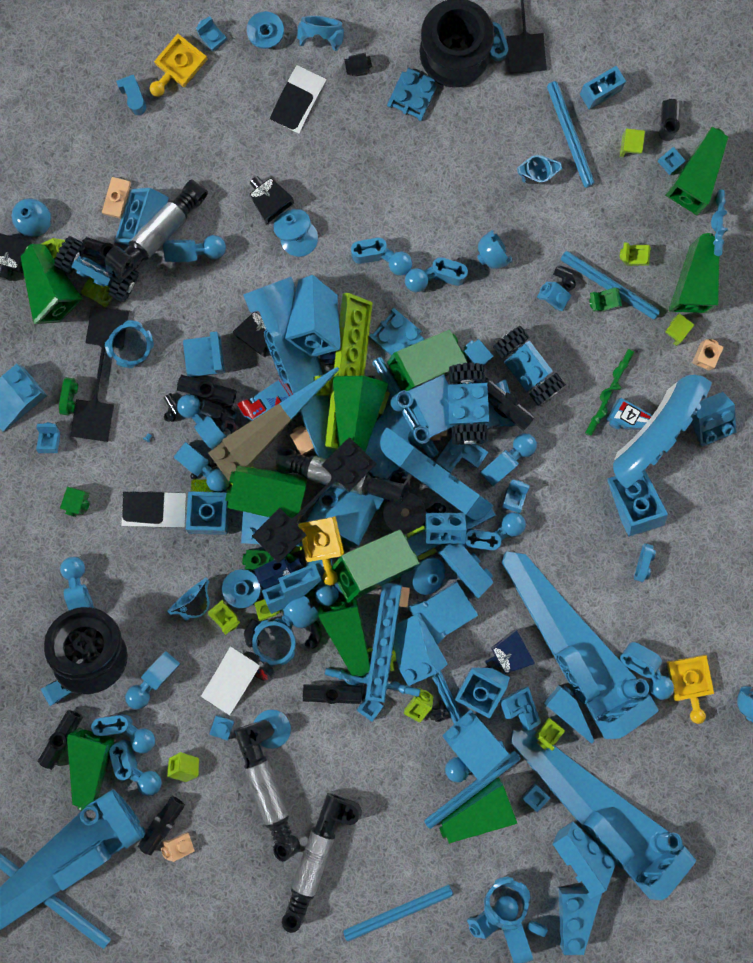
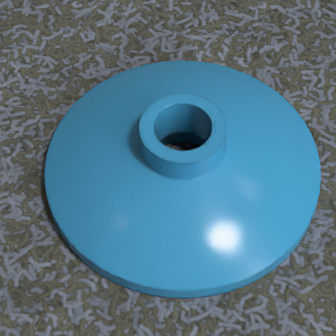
[247,11,284,49]
[274,209,311,241]
[281,224,318,257]
[412,558,445,595]
[222,569,261,608]
[254,710,291,749]

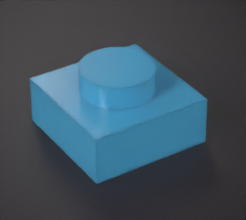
[657,147,686,175]
[357,697,384,722]
[209,715,235,741]
[522,783,550,812]

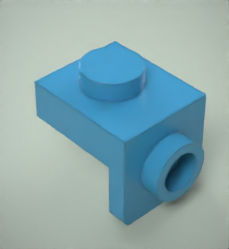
[537,282,572,311]
[36,422,60,453]
[502,480,530,513]
[467,907,499,939]

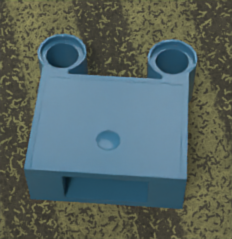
[391,375,455,447]

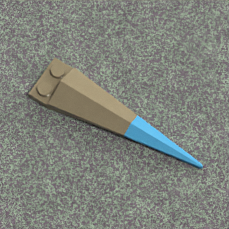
[208,367,339,481]

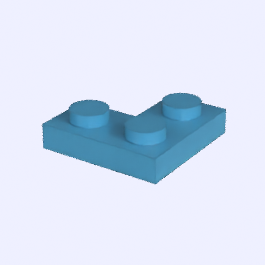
[435,438,488,473]
[500,686,541,731]

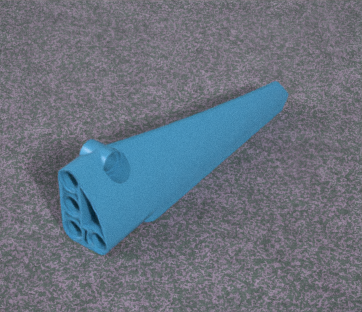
[243,276,337,459]
[306,404,412,548]
[502,551,659,739]
[511,729,696,900]
[0,789,145,930]

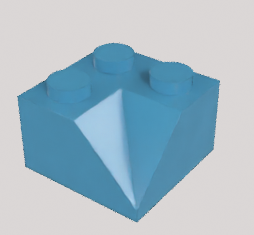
[455,667,510,719]

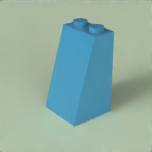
[285,275,340,358]

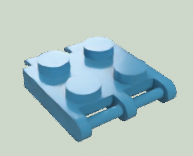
[387,68,437,121]
[369,308,424,356]

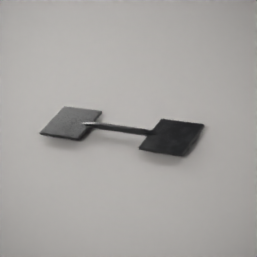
[506,0,547,73]
[70,306,129,442]
[252,437,377,563]

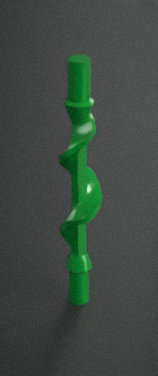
[585,349,634,436]

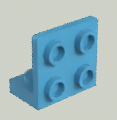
[183,332,225,377]

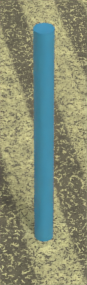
[0,853,111,950]

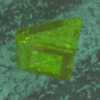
[190,480,211,492]

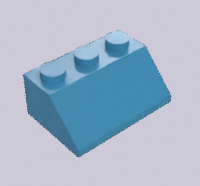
[114,188,169,246]
[438,543,494,598]

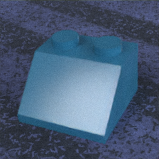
[186,492,228,535]

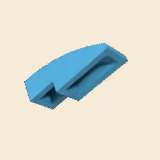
[262,563,321,614]

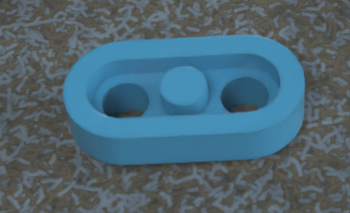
[490,22,508,61]
[634,543,656,582]

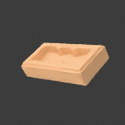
[102,177,131,219]

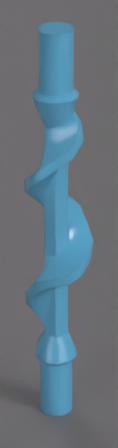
[711,190,728,256]
[325,668,420,697]

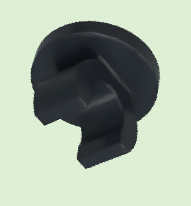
[430,701,449,722]

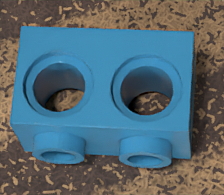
[425,513,466,544]

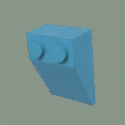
[0,364,48,432]
[608,470,668,537]
[393,613,448,686]
[442,709,511,783]

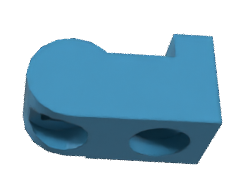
[116,74,146,115]

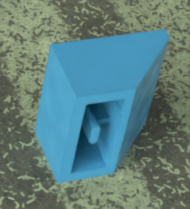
[691,392,737,447]

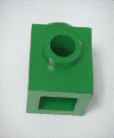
[60,487,90,517]
[242,550,270,570]

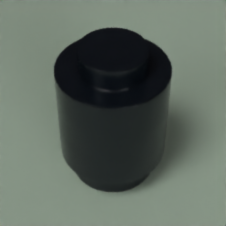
[344,52,372,76]

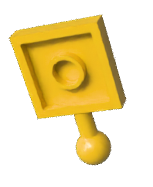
[149,33,208,97]
[298,516,344,586]
[667,655,714,724]

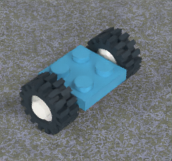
[54,236,139,303]
[493,326,566,406]
[448,363,489,445]

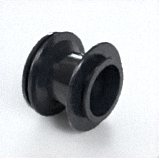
[419,0,494,88]
[44,607,128,694]

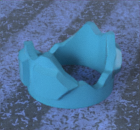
[297,16,344,51]
[105,320,154,369]
[252,618,296,667]
[484,877,530,931]

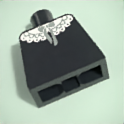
[250,176,294,225]
[0,233,32,281]
[233,312,268,357]

